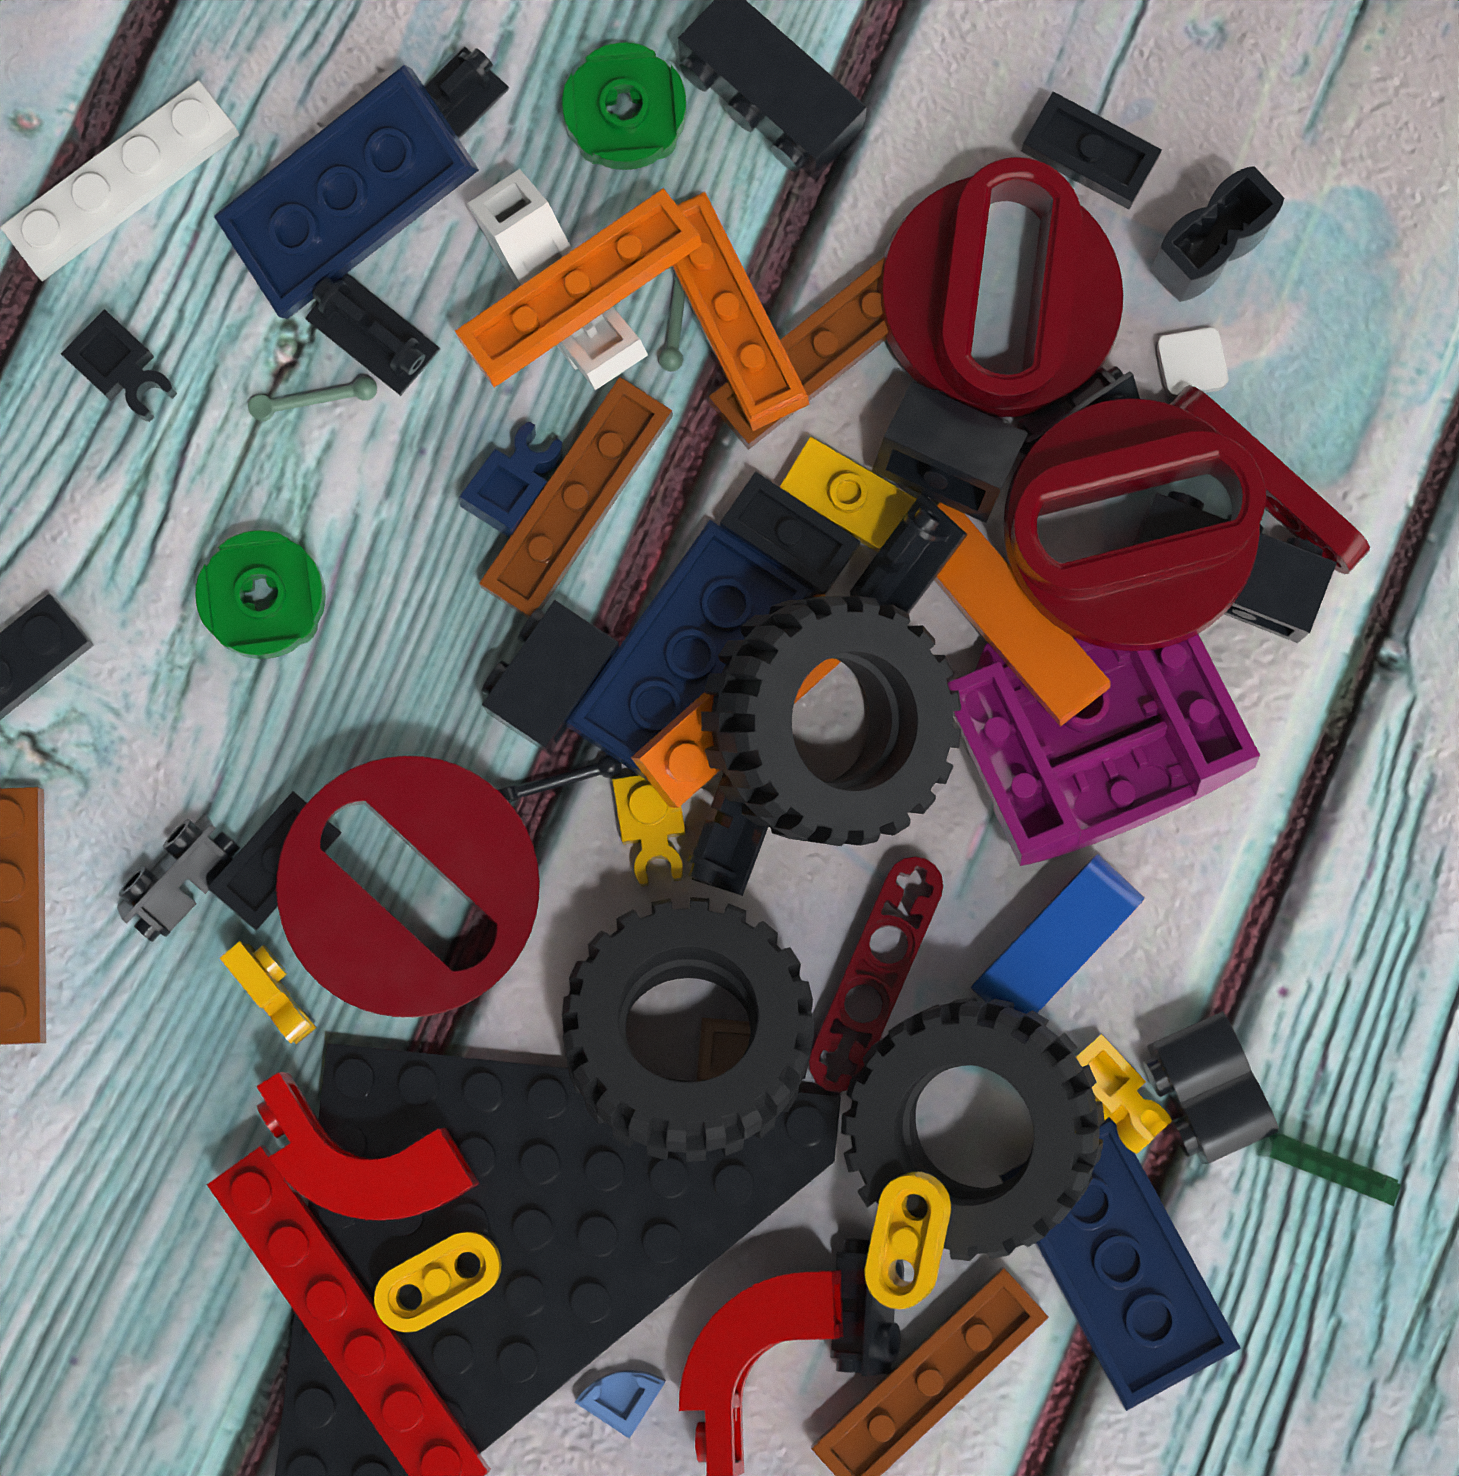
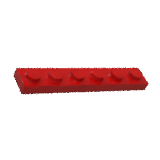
[207,1145,491,1476]

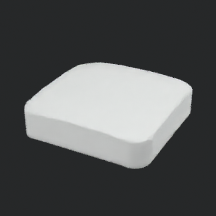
[1156,327,1229,398]

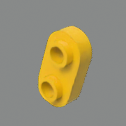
[865,1172,951,1309]
[374,1231,501,1332]

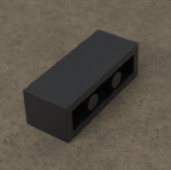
[678,0,867,180]
[1133,491,1337,643]

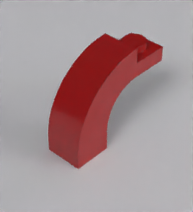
[256,1072,480,1220]
[679,1270,843,1476]

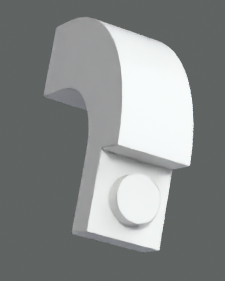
[467,169,648,390]

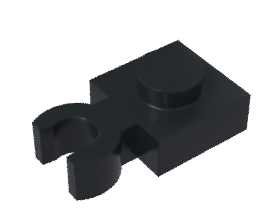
[61,309,177,422]

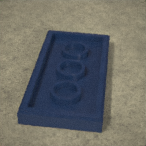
[214,65,479,319]
[566,520,814,782]
[999,1117,1241,1411]

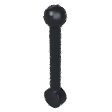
[498,754,622,803]

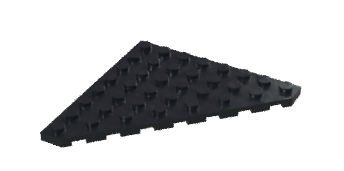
[275,1043,841,1476]

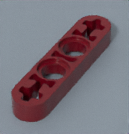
[1170,385,1370,574]
[809,856,944,1093]

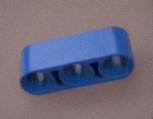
[970,853,1145,1014]

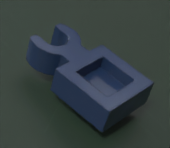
[459,421,562,538]

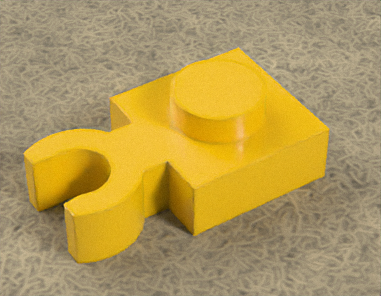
[612,775,686,887]
[220,941,317,1044]
[1076,1034,1172,1154]

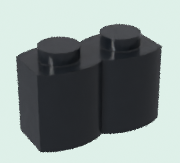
[1150,166,1285,302]
[1143,1011,1280,1164]

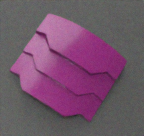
[947,634,1260,866]

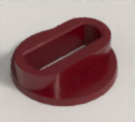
[877,157,1124,417]
[1003,399,1266,651]
[276,756,540,1018]

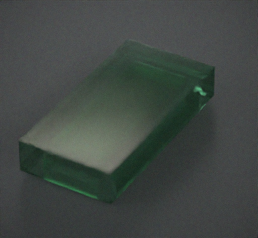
[1258,1133,1402,1206]

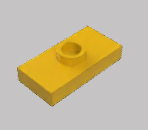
[780,437,917,552]

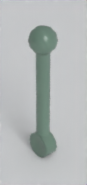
[659,275,685,372]
[248,376,377,421]

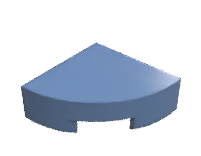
[575,1370,666,1439]

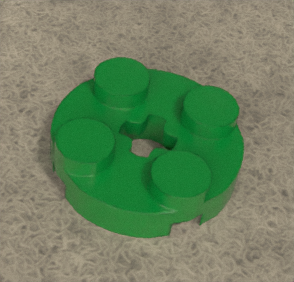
[562,43,687,170]
[195,530,326,659]

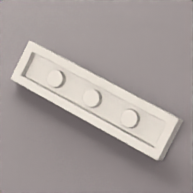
[0,80,239,281]

